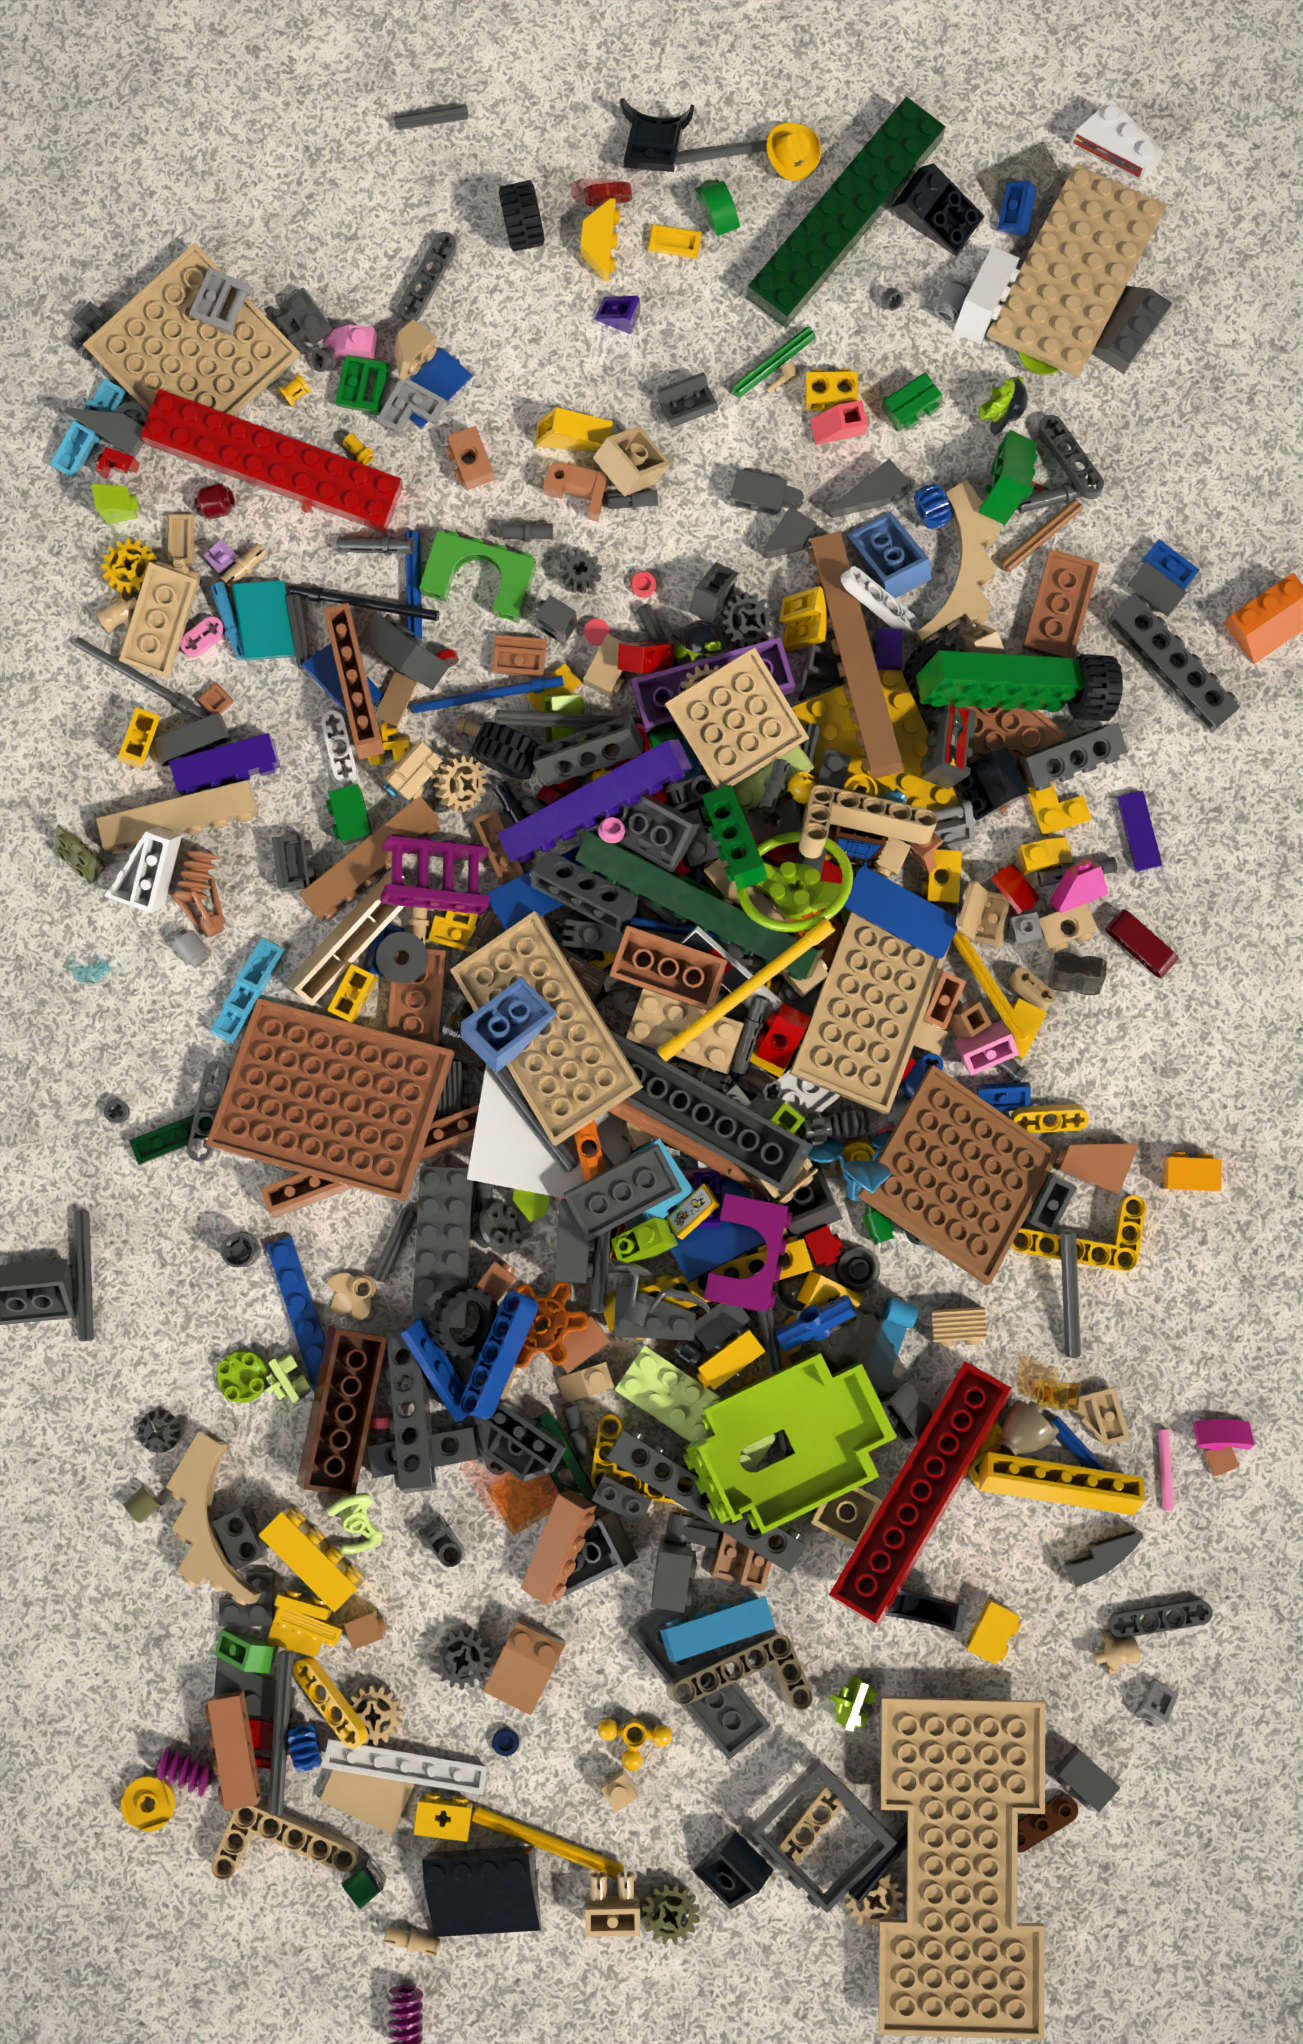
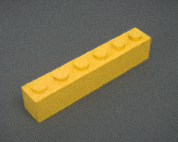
[979,1452,1145,1515]

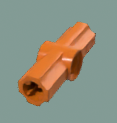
[574,1120,606,1181]

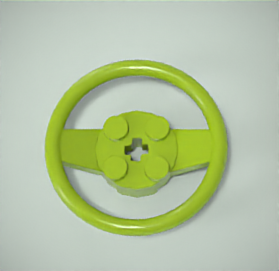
[736,832,853,932]

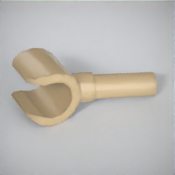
[766,362,797,393]

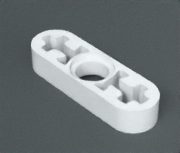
[321,710,358,785]

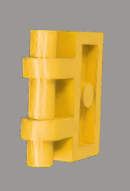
[428,911,486,953]

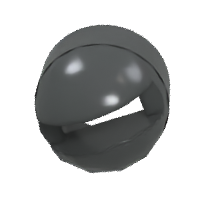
[881,287,904,311]

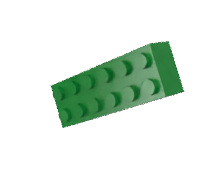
[916,650,1084,712]

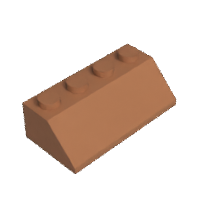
[609,926,728,1011]

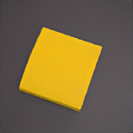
[779,586,827,652]

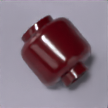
[195,483,235,519]

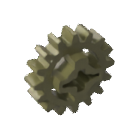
[641,1881,700,1945]

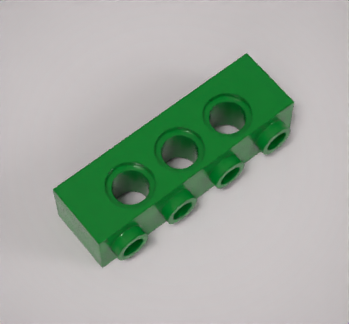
[700,784,768,891]

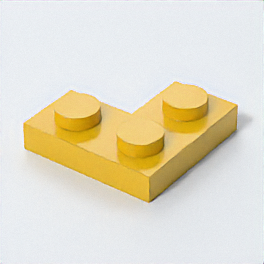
[1028,782,1092,836]

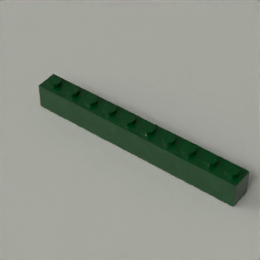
[575,830,825,981]

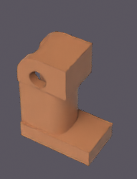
[543,462,609,522]

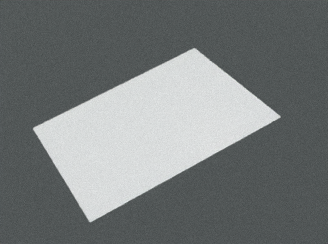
[467,1064,630,1198]

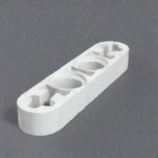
[841,566,921,638]

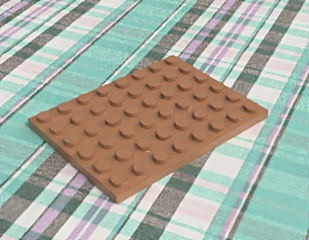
[206,998,455,1202]

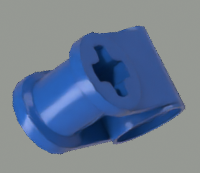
[900,1053,944,1099]

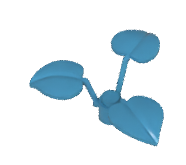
[806,1132,892,1201]

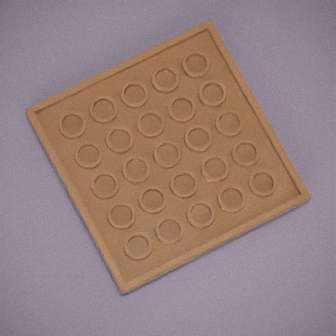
[857,1065,1059,1285]

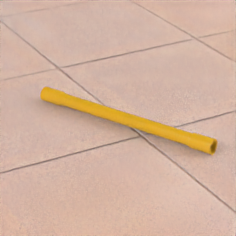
[657,918,835,1062]

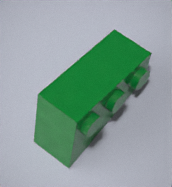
[978,430,1038,525]

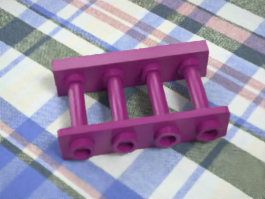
[380,834,489,915]

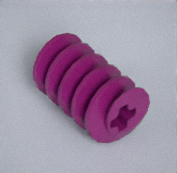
[154,1745,214,1797]
[388,1985,423,2044]

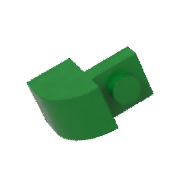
[695,179,740,237]

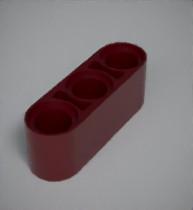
[1105,909,1179,979]

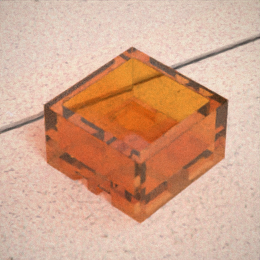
[486,1473,556,1536]

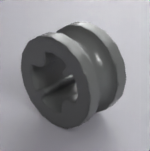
[312,348,336,372]
[104,1100,130,1124]

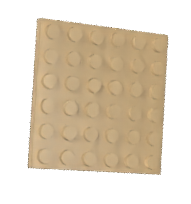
[83,242,301,416]

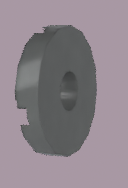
[376,932,428,984]

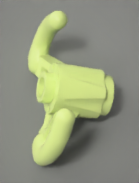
[327,1493,383,1554]

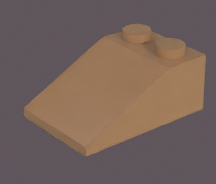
[483,1617,566,1715]

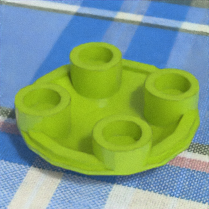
[217,1350,268,1403]

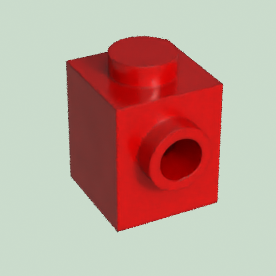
[803,1225,843,1268]

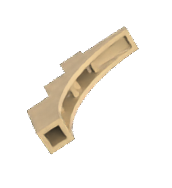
[914,479,1001,646]
[166,1431,261,1605]

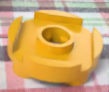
[121,1775,177,1832]

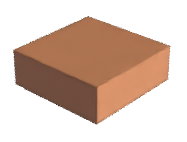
[197,682,235,715]
[1203,1446,1240,1477]

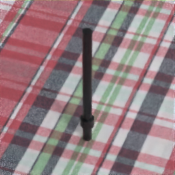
[290,585,440,621]

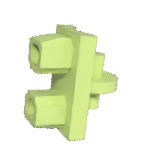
[265,1354,312,1403]

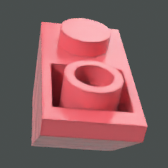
[810,400,868,445]

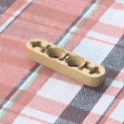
[778,1778,848,1869]

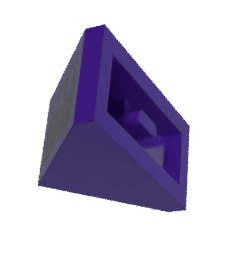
[595,295,640,335]

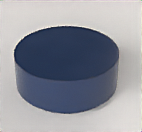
[492,1727,520,1756]

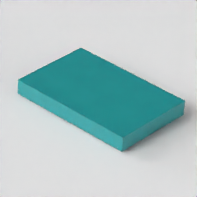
[232,580,296,661]

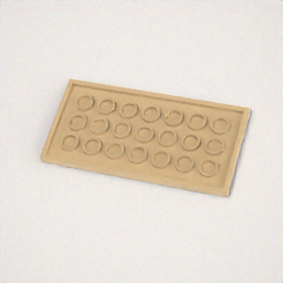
[987,164,1167,378]
[450,911,643,1146]
[789,912,951,1115]

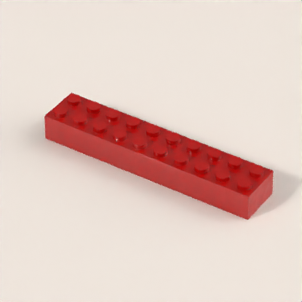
[141,388,403,533]
[829,1361,1012,1627]

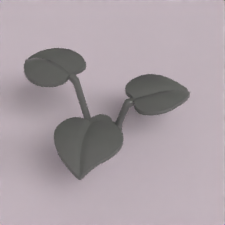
[608,1258,710,1327]

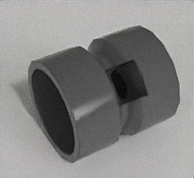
[221,1233,261,1267]

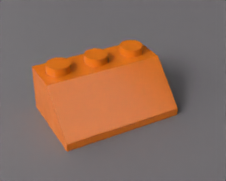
[1224,572,1303,664]

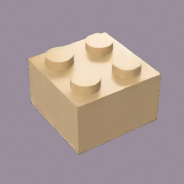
[593,426,671,497]
[810,1487,883,1548]

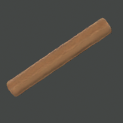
[1000,499,1083,572]

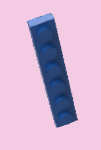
[266,1236,326,1394]

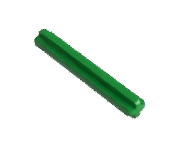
[732,327,815,398]

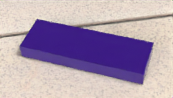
[1117,791,1162,872]

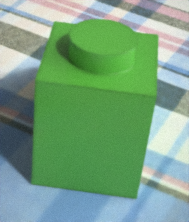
[214,1629,277,1674]

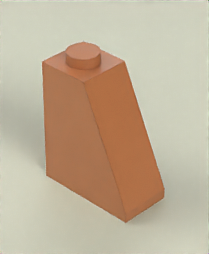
[1055,1143,1139,1195]

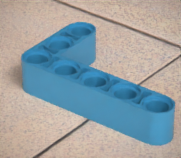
[863,1296,919,1399]

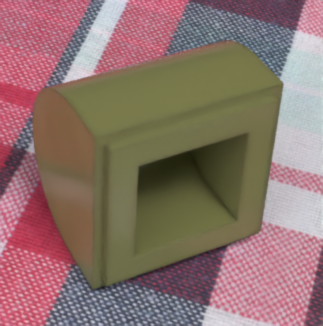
[124,1485,163,1523]

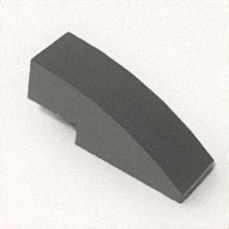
[1065,1529,1144,1588]

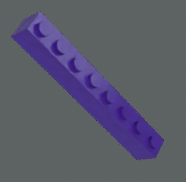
[497,740,692,864]

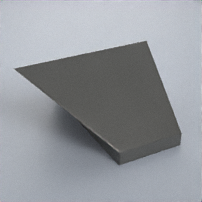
[798,644,843,701]

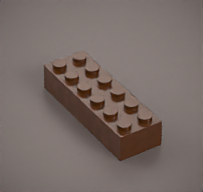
[296,1326,387,1496]

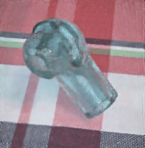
[73,960,114,985]

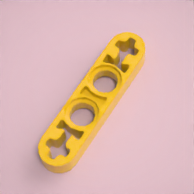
[293,1656,368,1749]

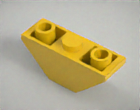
[581,198,620,282]

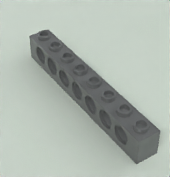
[606,1427,806,1573]

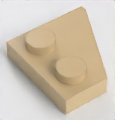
[1065,1386,1130,1446]

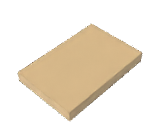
[319,1770,415,1834]

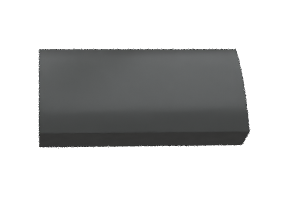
[593,793,701,872]

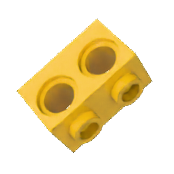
[805,368,858,411]

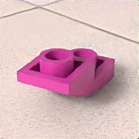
[1193,1419,1255,1451]

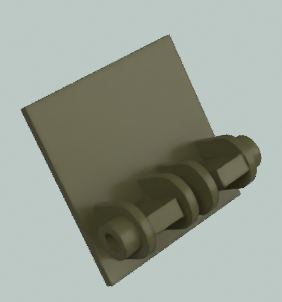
[55,824,106,883]

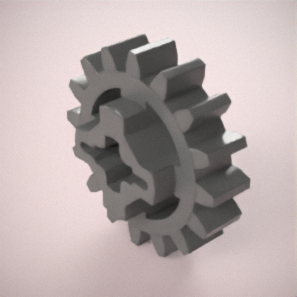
[719,592,775,649]
[433,1628,492,1690]

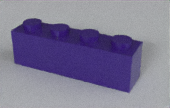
[169,733,281,796]

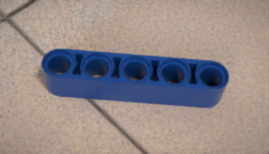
[460,1291,538,1420]

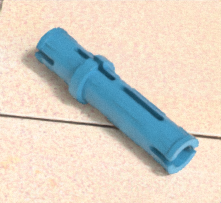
[209,582,244,660]

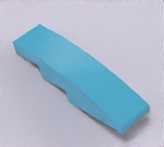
[50,378,129,478]
[210,937,285,1045]

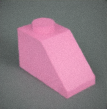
[325,324,378,360]

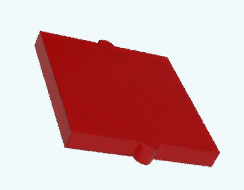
[991,863,1041,914]

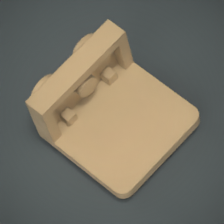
[956,880,1013,948]

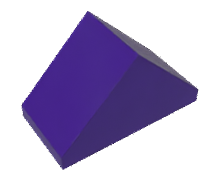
[873,629,902,670]

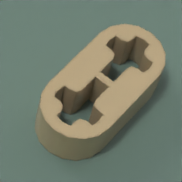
[1008,967,1055,1010]

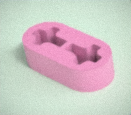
[180,617,225,658]

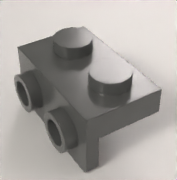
[657,372,718,428]

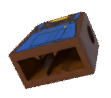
[833,825,886,869]

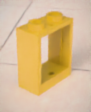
[696,1329,765,1390]

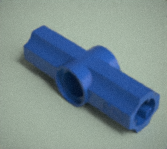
[775,1295,857,1351]

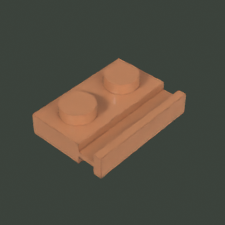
[492,635,547,678]

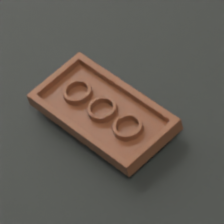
[1022,549,1100,658]
[387,949,447,1046]

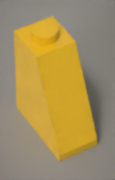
[535,407,614,452]

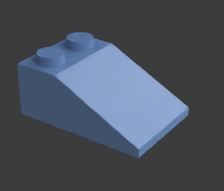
[846,511,932,598]
[461,977,557,1073]

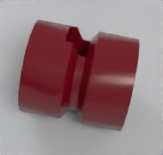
[536,777,583,807]

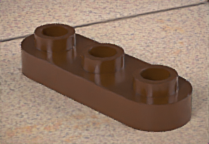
[1017,1794,1078,1853]

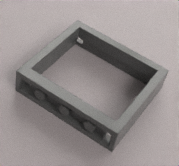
[749,1757,897,1913]

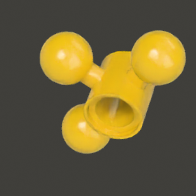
[597,1718,672,1771]

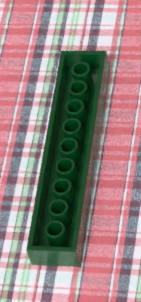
[747,96,946,328]

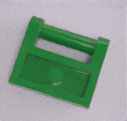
[335,355,391,415]

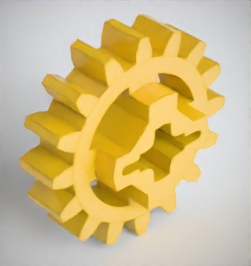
[101,538,157,596]

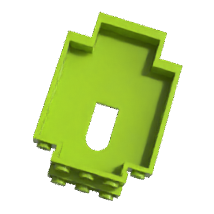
[683,1351,897,1534]

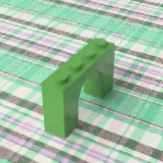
[419,530,537,623]

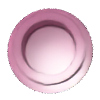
[598,817,625,843]

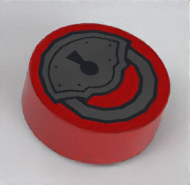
[436,649,459,668]

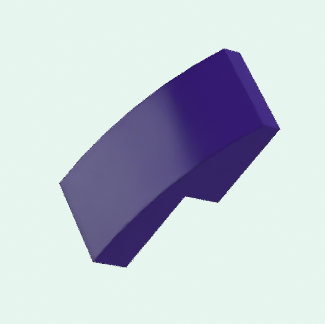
[693,1171,721,1229]

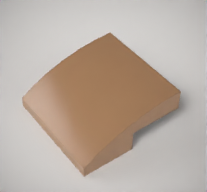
[709,1528,778,1590]

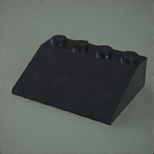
[422,1845,541,1937]

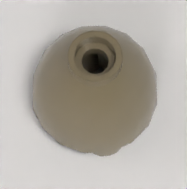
[999,1400,1059,1456]

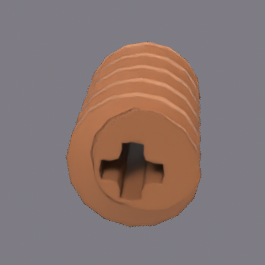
[174,850,220,907]

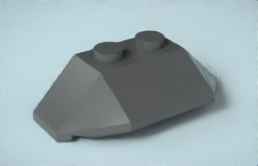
[474,1399,567,1482]

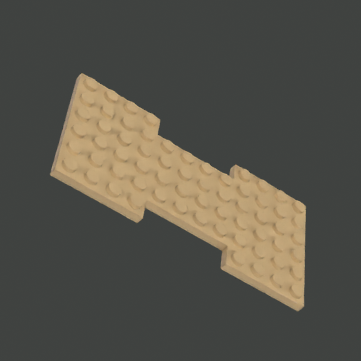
[878,1697,1045,2040]

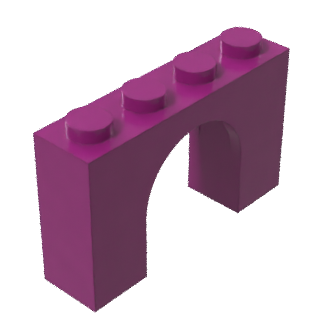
[704,1194,793,1313]

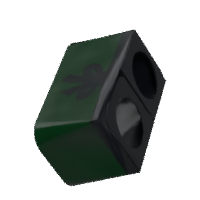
[341,1855,387,1909]

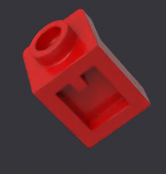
[96,447,140,479]

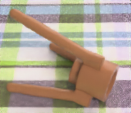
[171,879,226,938]

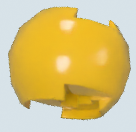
[787,771,820,804]

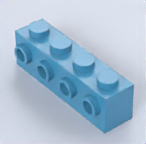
[660,1593,775,1662]

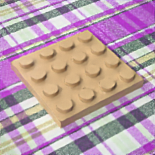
[664,647,809,790]

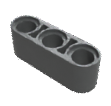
[152,714,231,767]

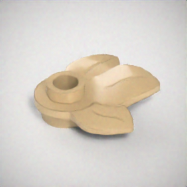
[327,1273,376,1322]

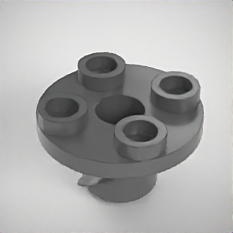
[474,1203,523,1255]

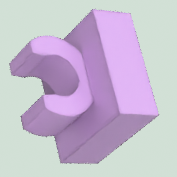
[203,539,238,576]

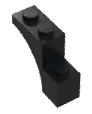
[886,1589,967,1632]

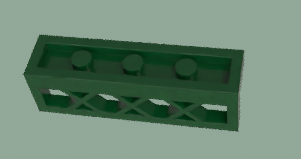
[534,1410,601,1508]

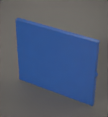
[663,1176,766,1283]

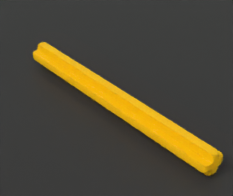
[945,909,1029,1043]
[472,1806,624,1880]

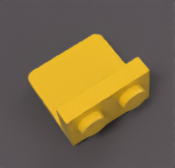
[268,1589,332,1657]

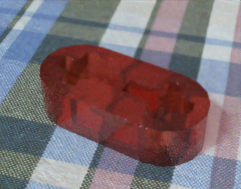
[584,182,633,206]

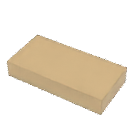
[167,514,195,566]

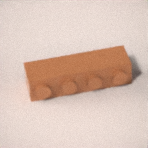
[520,1490,597,1605]
[205,1690,262,1811]

